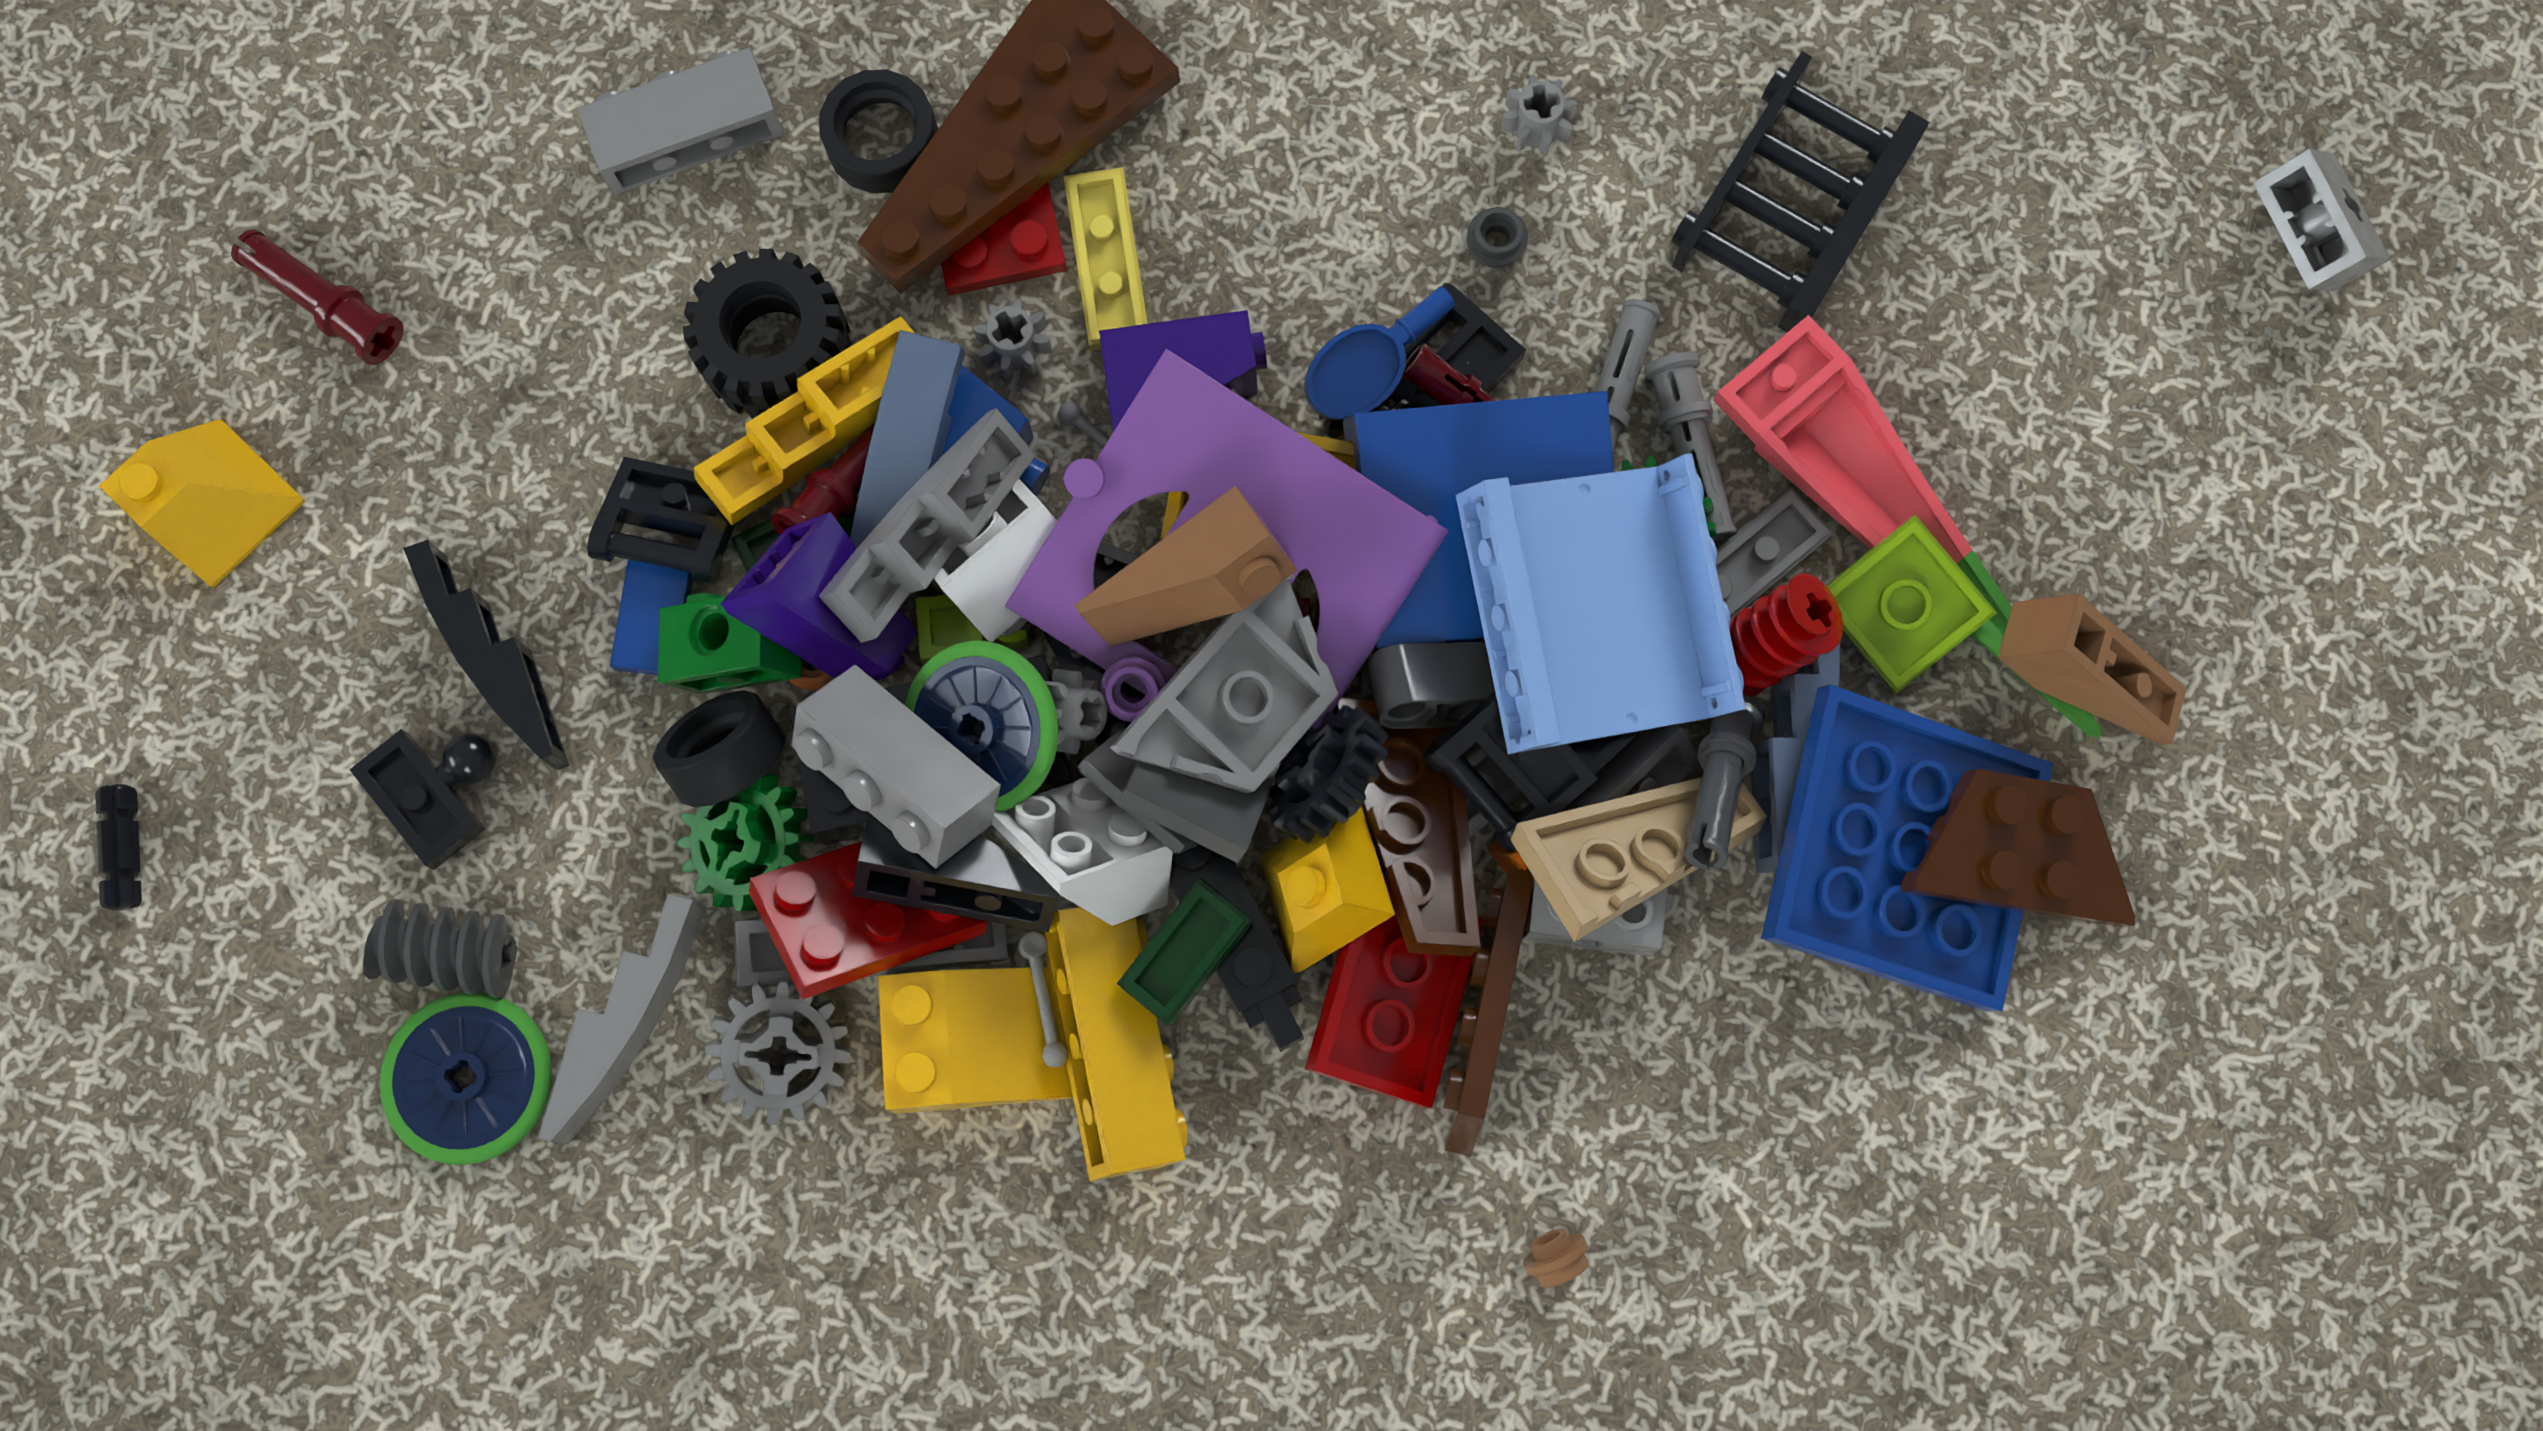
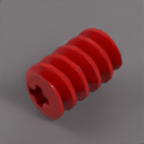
[1729,573,1843,697]

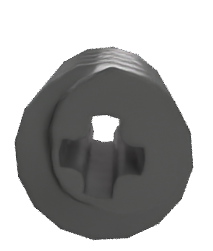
[363,899,517,998]

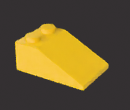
[878,967,1073,1114]

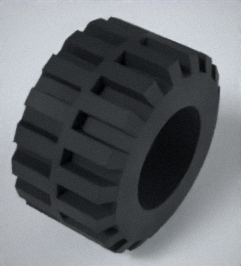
[683,249,852,419]

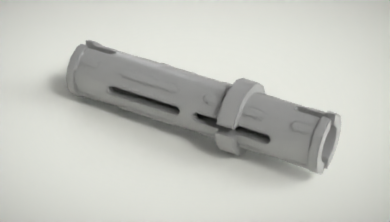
[1595,299,1661,452]

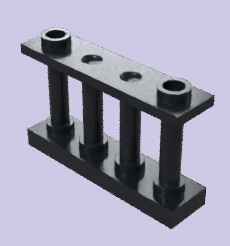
[1671,51,1930,332]

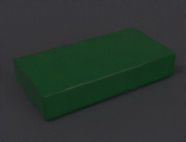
[1117,878,1254,1026]

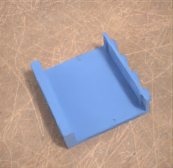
[1456,453,1746,754]

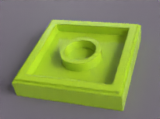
[1826,515,1997,694]

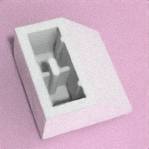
[992,777,1173,926]

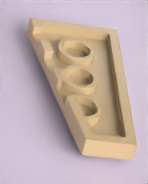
[1510,777,1767,942]

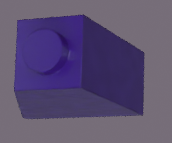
[1099,310,1267,432]
[720,512,919,681]

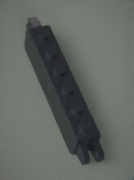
[1042,630,1304,1052]

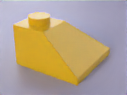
[99,419,306,588]
[1259,806,1395,973]

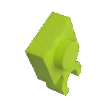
[915,595,1029,665]

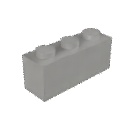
[577,47,785,195]
[792,665,1001,869]

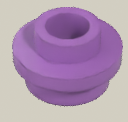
[1100,656,1167,722]

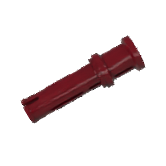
[231,229,404,365]
[771,422,875,535]

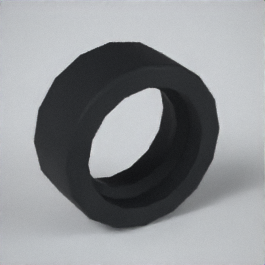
[819,69,938,193]
[653,690,786,808]

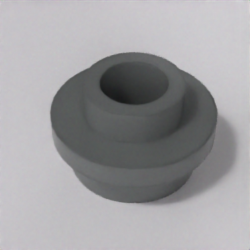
[1466,207,1528,268]

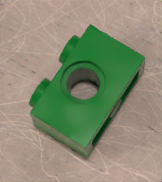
[658,593,801,694]

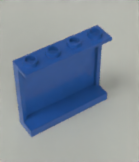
[1343,391,1614,648]

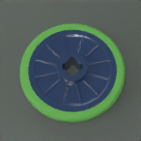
[905,641,1058,812]
[380,992,552,1165]

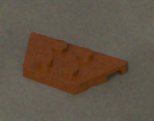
[1901,769,2135,927]

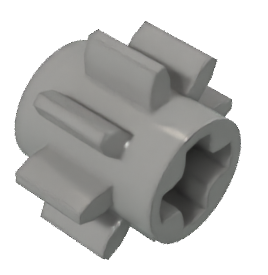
[1501,75,1578,156]
[973,298,1052,380]
[1045,669,1107,754]

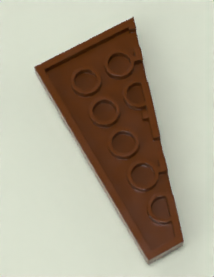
[858,0,1180,294]

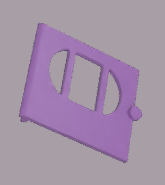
[1005,348,1449,766]

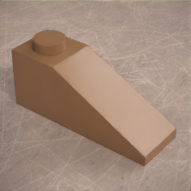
[1074,485,1298,646]
[1998,594,2187,745]

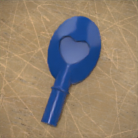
[1304,286,1456,421]

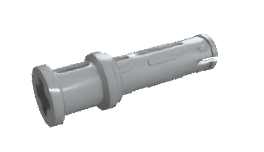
[1644,351,1737,541]

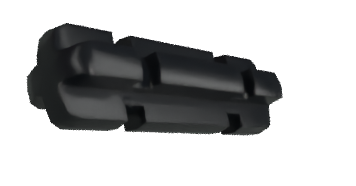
[95,784,142,911]

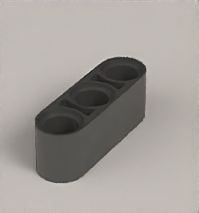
[1367,642,1495,729]

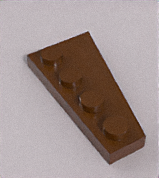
[1332,698,1480,956]
[1443,867,1534,1157]

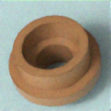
[1523,1228,1589,1288]

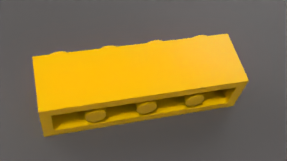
[1040,907,1188,1182]

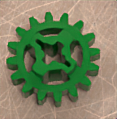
[677,774,815,911]

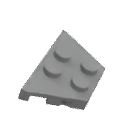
[1110,574,1339,794]

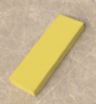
[1063,167,1148,351]

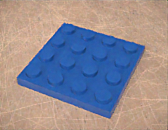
[1761,684,2053,1012]

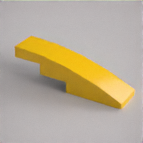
[693,316,915,525]

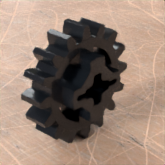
[1266,705,1388,843]

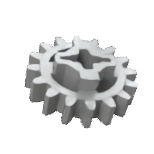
[705,978,851,1125]

